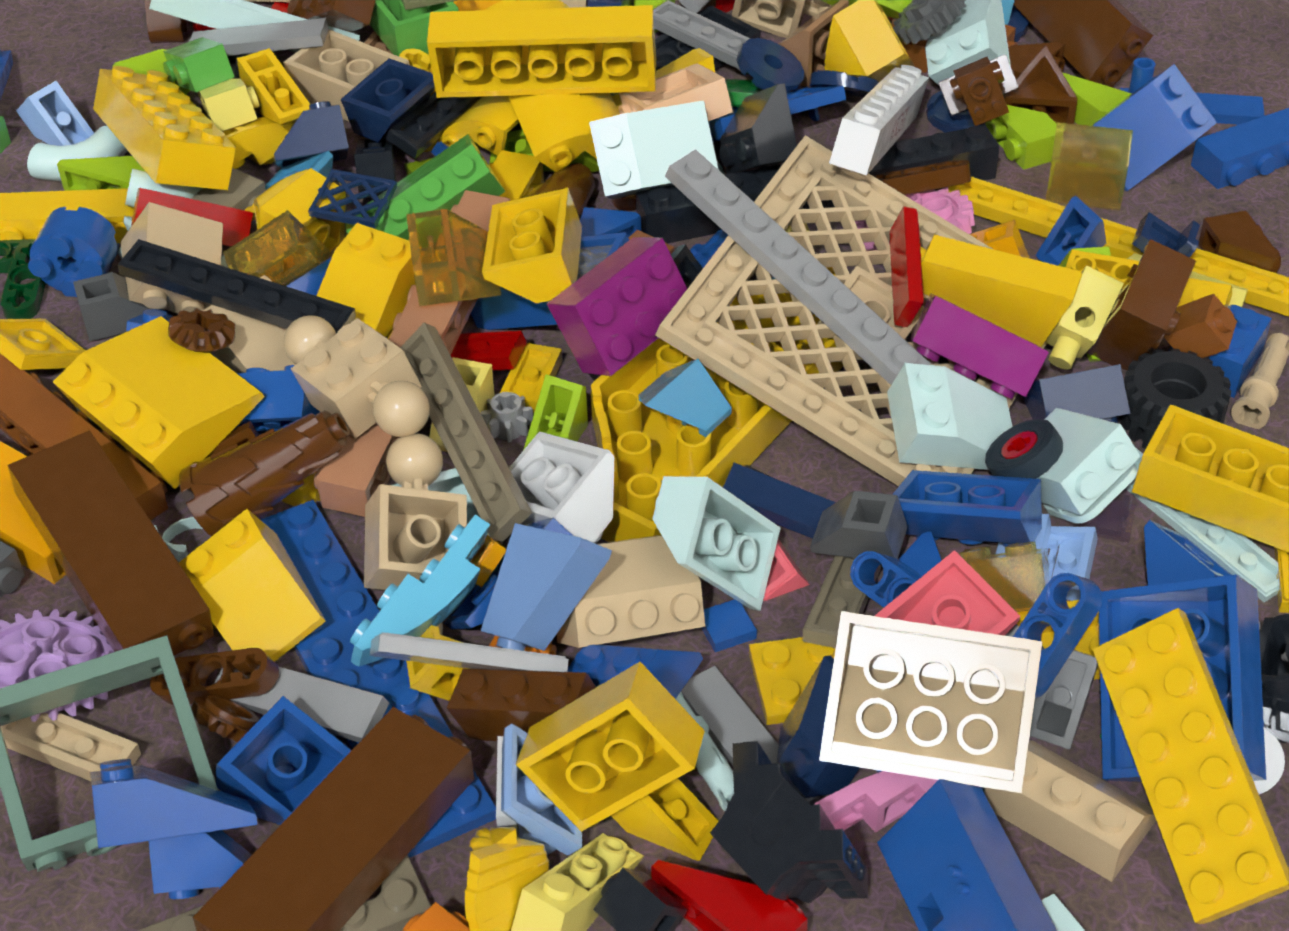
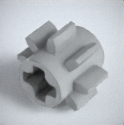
[481,392,533,443]

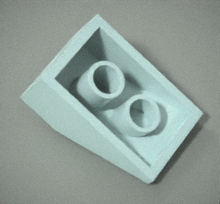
[925,0,1011,85]
[589,100,719,200]
[887,363,1013,470]

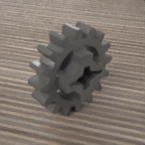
[893,0,966,45]

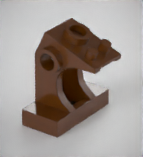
[938,54,1019,126]

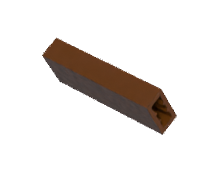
[1013,0,1154,88]
[8,430,214,655]
[192,707,474,931]

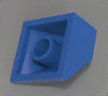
[1144,520,1232,585]

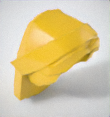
[465,827,549,931]

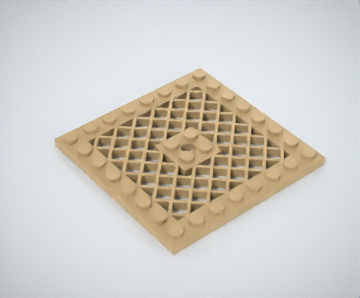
[655,135,1047,486]

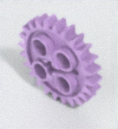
[0,609,114,722]

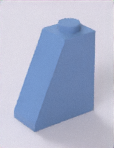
[481,523,612,651]

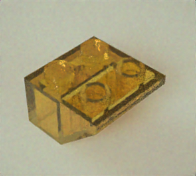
[1046,122,1133,211]
[406,209,501,306]
[223,210,332,286]
[959,541,1050,612]

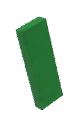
[725,79,761,107]

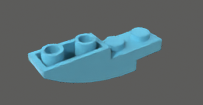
[350,515,490,667]

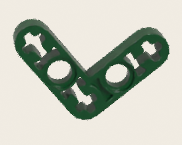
[0,239,46,319]

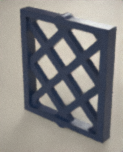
[308,169,397,229]

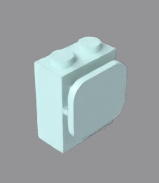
[1036,408,1141,523]

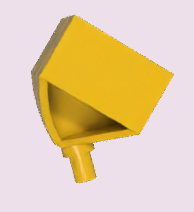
[824,0,914,82]
[245,168,346,281]

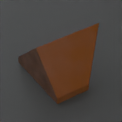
[1005,45,1077,128]

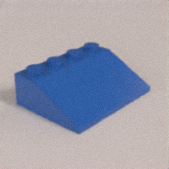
[1099,574,1266,782]

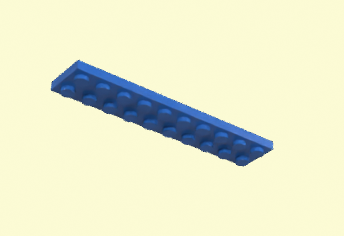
[261,500,496,858]

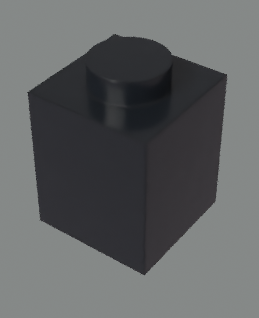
[593,867,688,931]

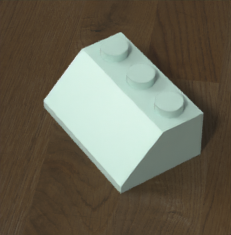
[652,476,780,611]

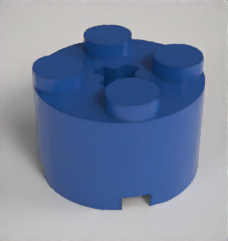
[28,207,119,297]

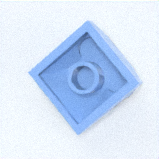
[501,724,582,856]

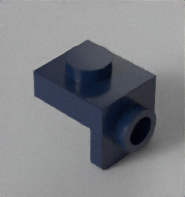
[1132,212,1200,257]

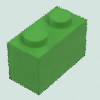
[163,37,234,92]

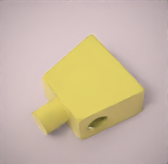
[1045,265,1124,369]

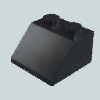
[720,83,797,174]

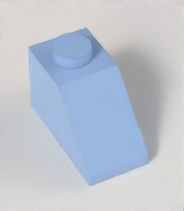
[16,81,94,146]

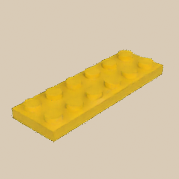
[1093,608,1289,924]

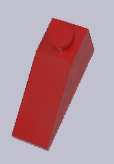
[651,860,808,931]

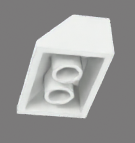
[509,432,614,544]

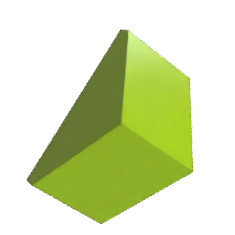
[523,374,588,450]

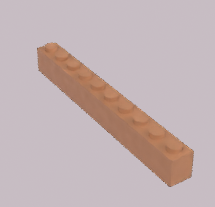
[314,190,510,517]

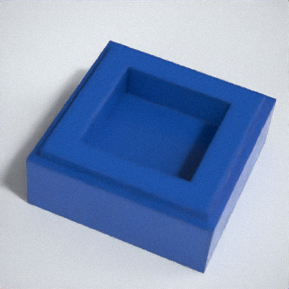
[701,599,757,652]

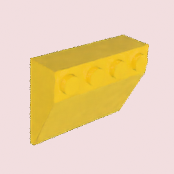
[53,316,265,489]

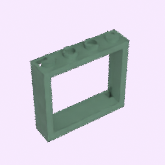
[0,635,218,872]

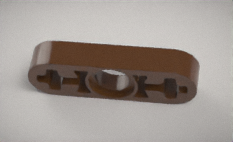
[872,160,971,195]
[150,648,279,705]

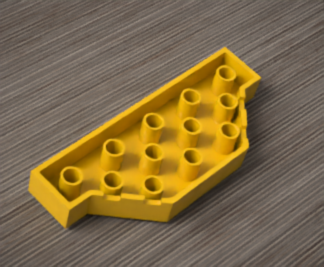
[591,267,844,542]

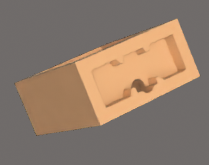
[619,63,733,121]

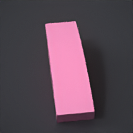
[814,771,982,832]

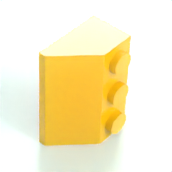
[482,188,582,303]

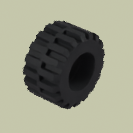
[1118,348,1231,449]

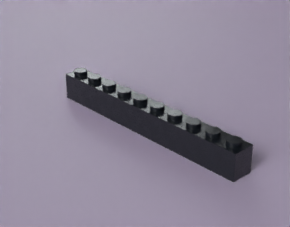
[636,125,1000,243]

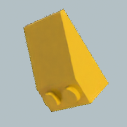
[316,223,426,338]
[179,509,326,661]

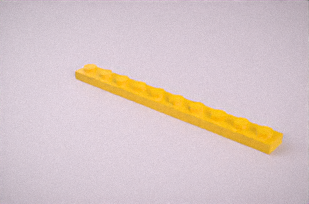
[948,177,1289,317]

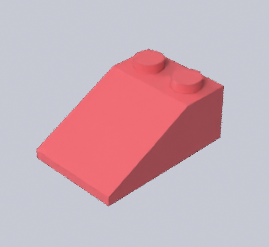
[874,550,1020,636]

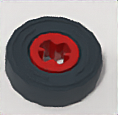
[985,419,1063,479]

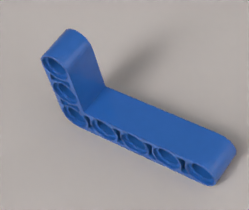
[850,551,1102,699]

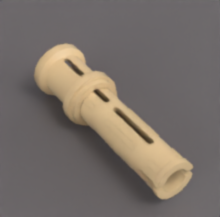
[1231,333,1289,429]

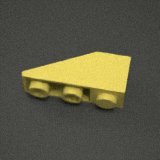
[511,833,644,931]

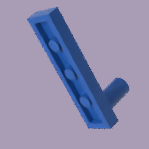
[1119,57,1265,125]

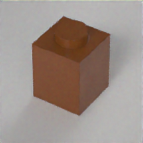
[1164,293,1237,358]

